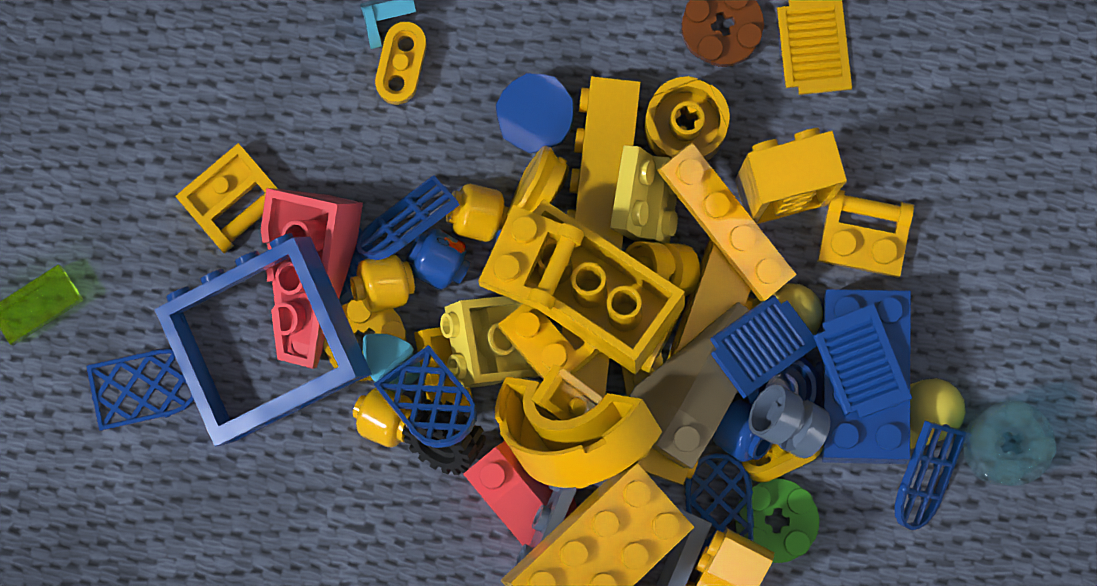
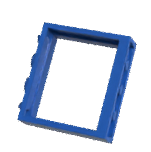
[154,233,372,447]

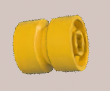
[625,241,700,297]

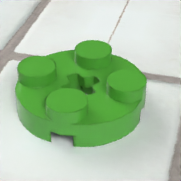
[735,479,819,563]

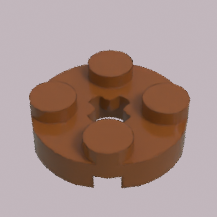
[681,0,764,67]

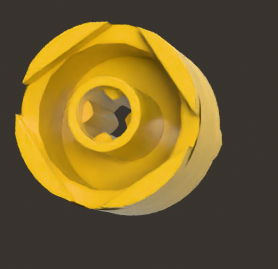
[644,76,730,161]

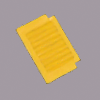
[777,0,852,95]

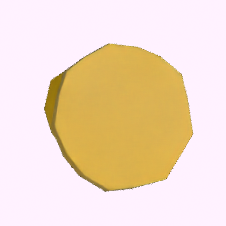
[507,146,569,215]

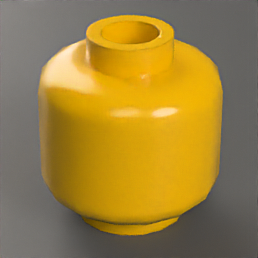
[446,183,509,242]
[350,254,415,312]
[353,388,413,447]

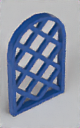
[374,345,477,448]
[86,349,194,431]
[685,453,754,563]

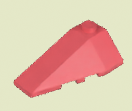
[261,188,363,369]
[463,441,577,546]

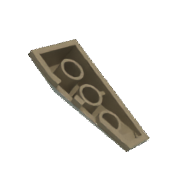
[629,303,750,469]

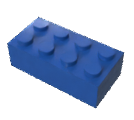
[822,289,911,464]

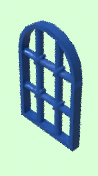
[356,175,460,260]
[895,421,967,530]

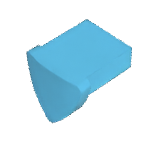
[360,0,416,49]
[363,334,421,393]

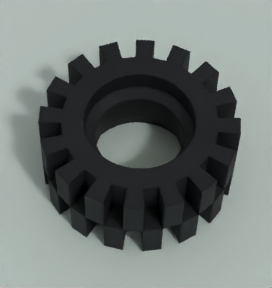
[403,398,486,475]

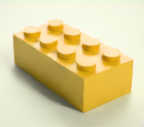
[735,128,847,224]
[527,199,685,375]
[501,463,694,586]

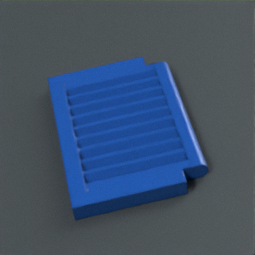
[710,295,817,399]
[813,304,912,419]

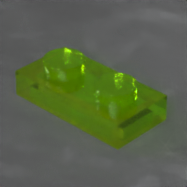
[0,264,84,346]

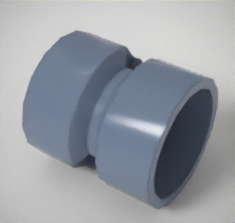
[749,384,831,459]

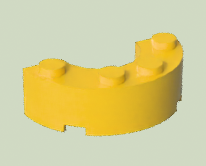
[495,377,662,489]
[686,528,775,586]

